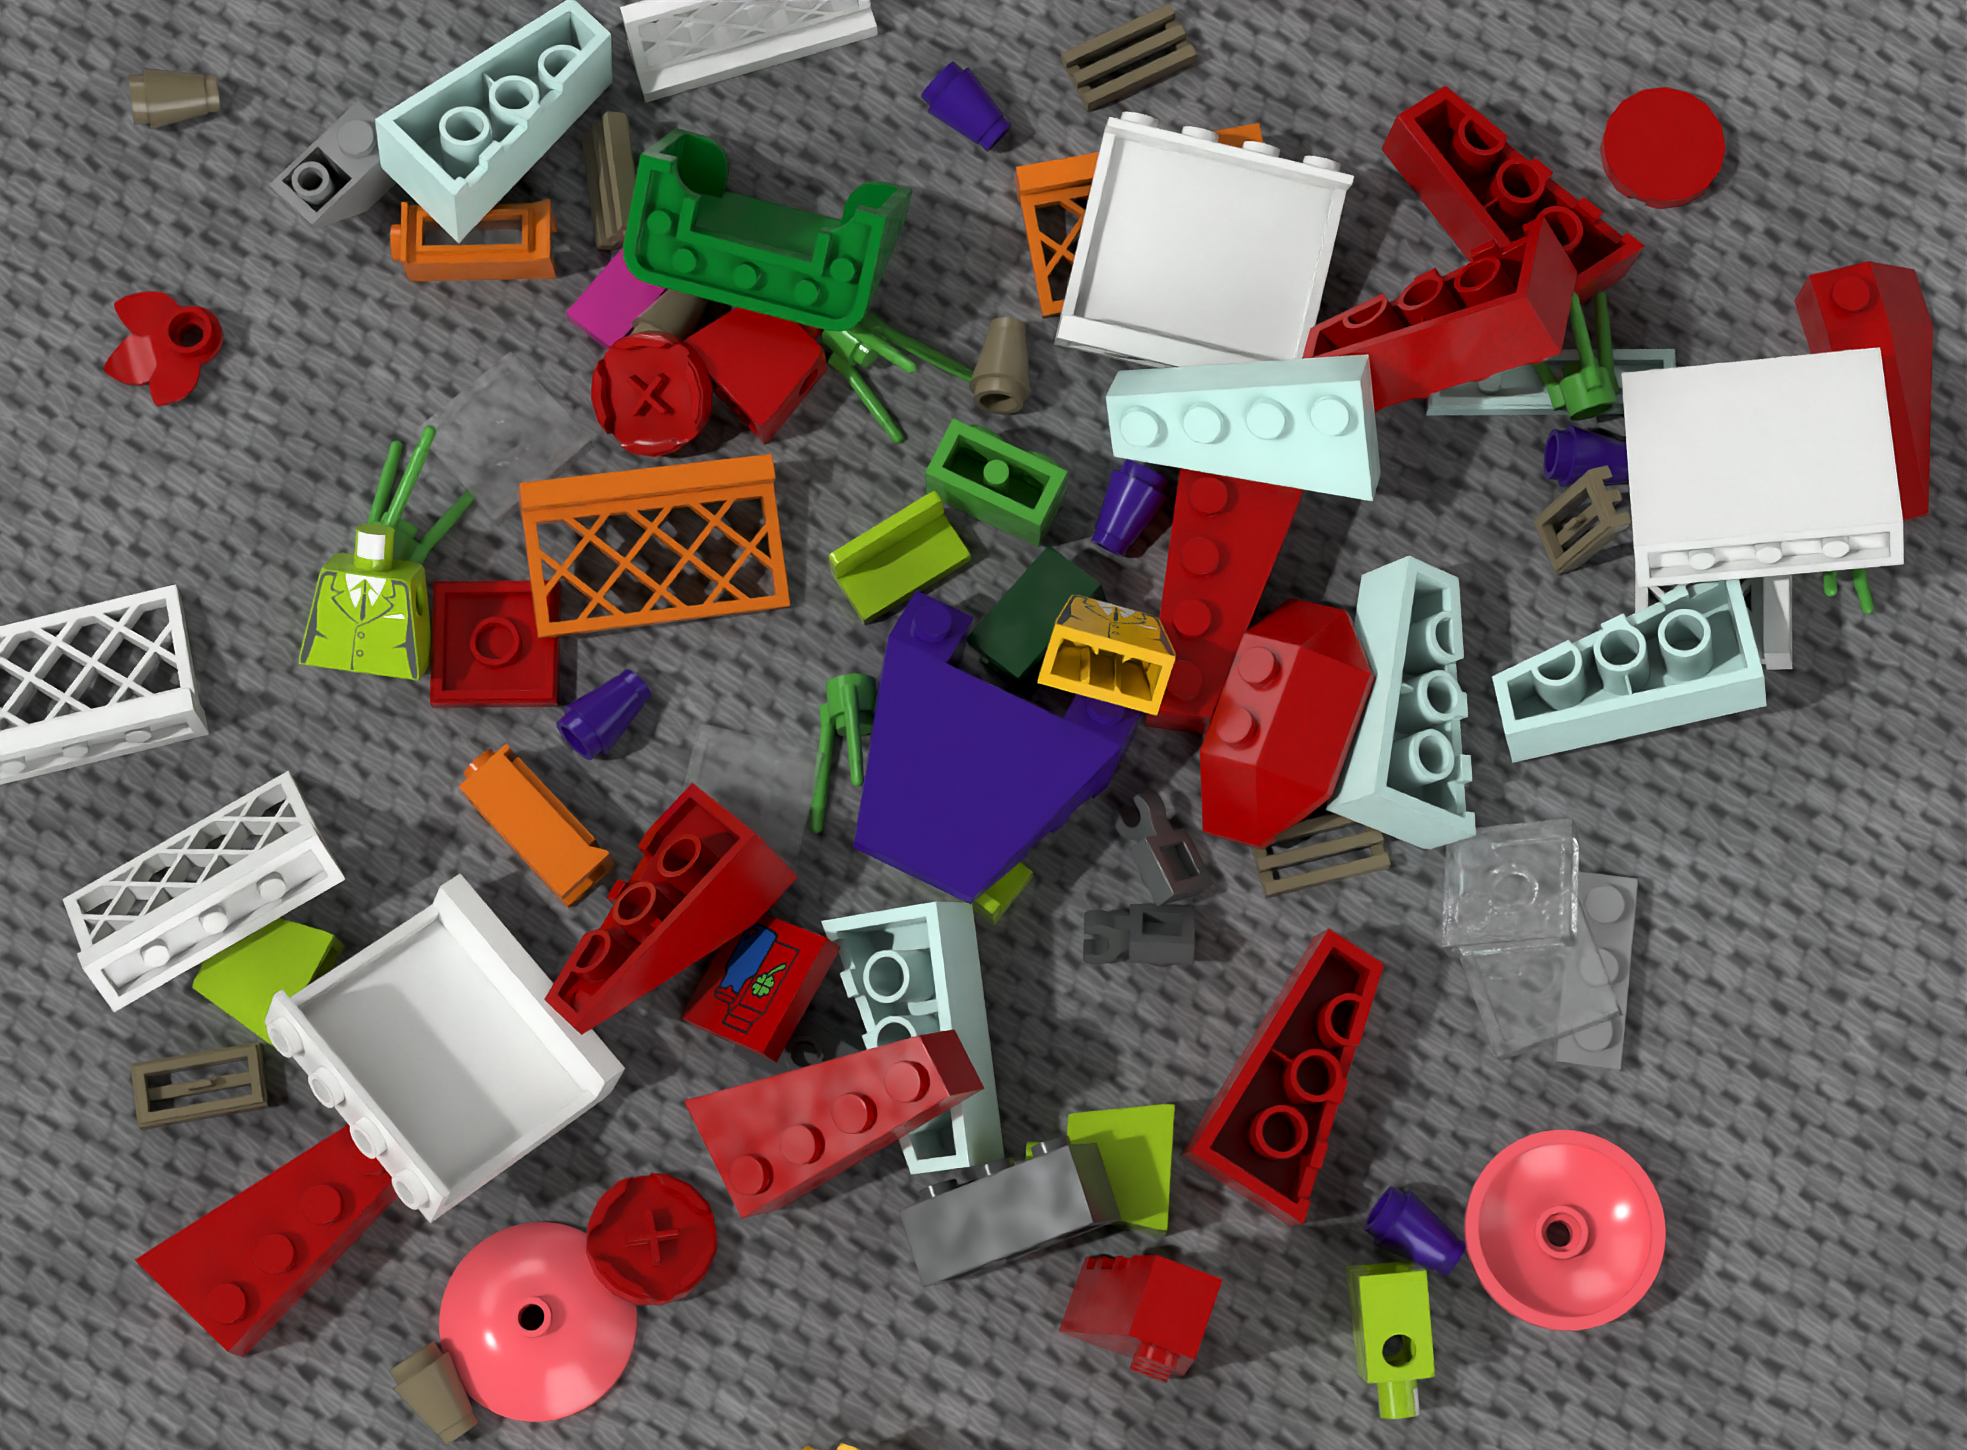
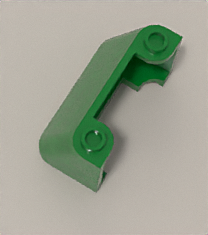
[623,128,912,332]

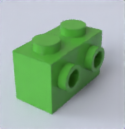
[925,418,1068,547]

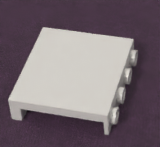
[1054,112,1354,368]
[1621,347,1904,588]
[264,874,625,1223]

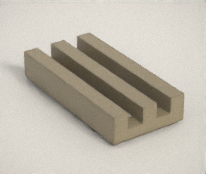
[1061,3,1197,112]
[581,111,636,251]
[1534,465,1632,575]
[1251,813,1391,899]
[130,1042,271,1130]

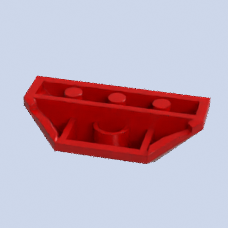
[1200,598,1375,850]

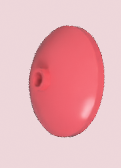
[1464,1130,1666,1331]
[439,1222,638,1422]

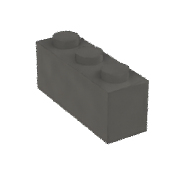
[899,1135,1121,1287]

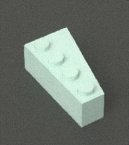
[375,0,613,243]
[1106,354,1381,501]
[1326,556,1476,850]
[1492,579,1767,763]
[821,901,1005,1174]

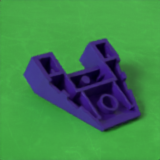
[853,590,1142,904]

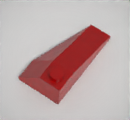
[1794,261,1933,521]
[544,782,798,1035]

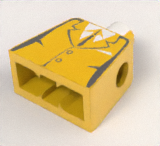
[1037,595,1176,716]

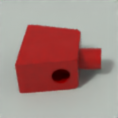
[684,307,827,445]

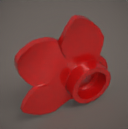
[103,291,224,407]

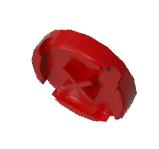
[1600,87,1726,209]
[591,330,713,457]
[586,1173,718,1306]

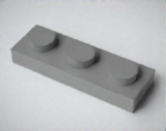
[1553,871,1638,1073]

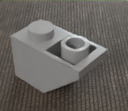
[269,101,397,230]

